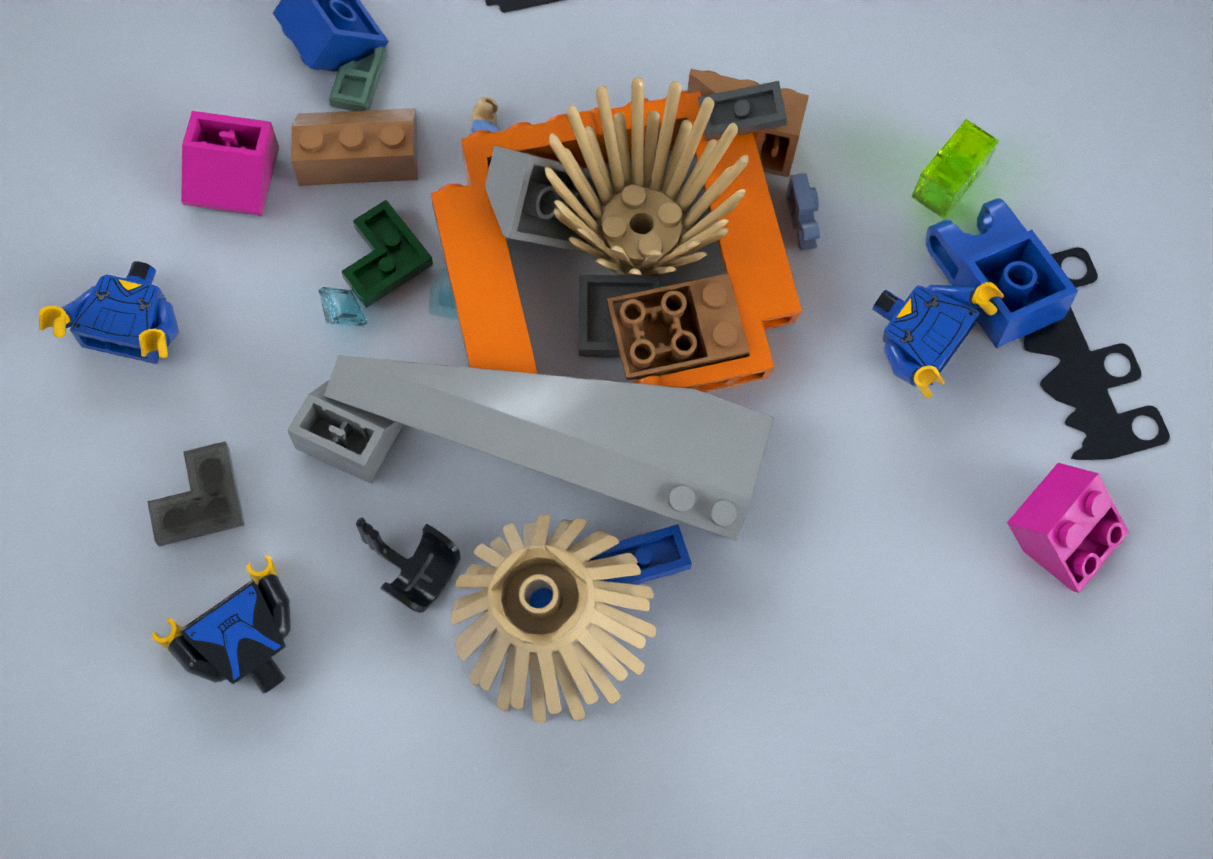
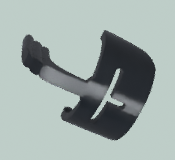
[356,517,460,613]

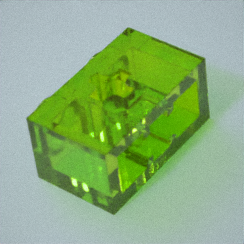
[912,119,999,219]

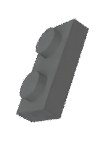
[698,81,787,141]

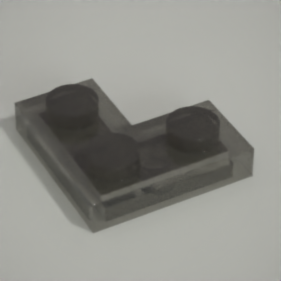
[147,441,245,547]

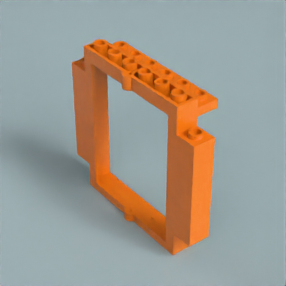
[431,90,802,392]

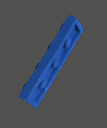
[530,524,692,609]

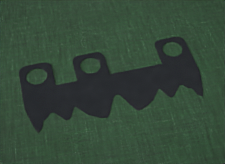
[1024,247,1170,460]

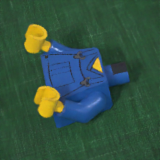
[39,261,179,364]
[872,282,1004,399]

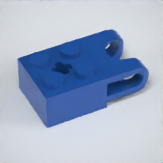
[926,198,1078,348]

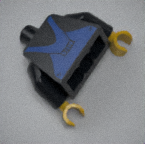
[152,555,291,694]

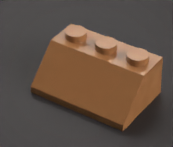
[291,108,418,186]

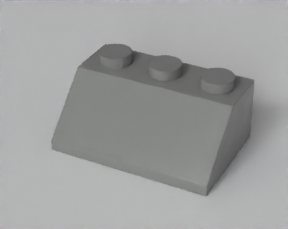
[485,145,612,253]

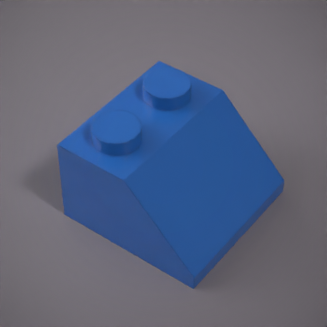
[273,0,389,71]

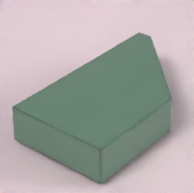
[329,46,387,111]

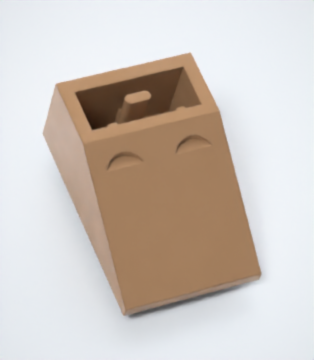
[687,69,809,178]
[607,273,750,380]

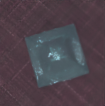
[319,287,367,326]

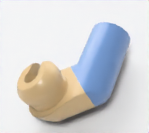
[472,97,500,132]

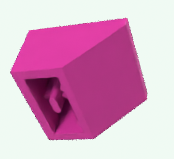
[181,111,279,216]
[1007,463,1129,593]

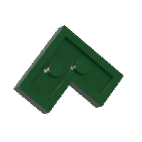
[341,200,433,308]

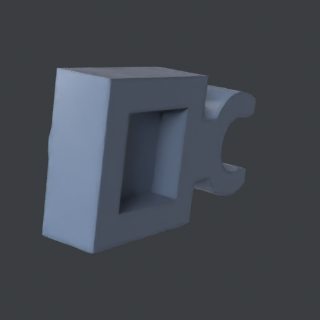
[786,173,820,251]

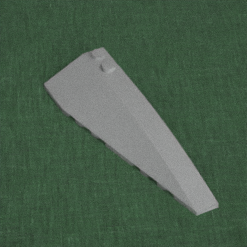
[324,355,774,541]

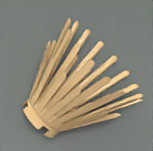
[545,77,749,276]
[450,514,656,723]

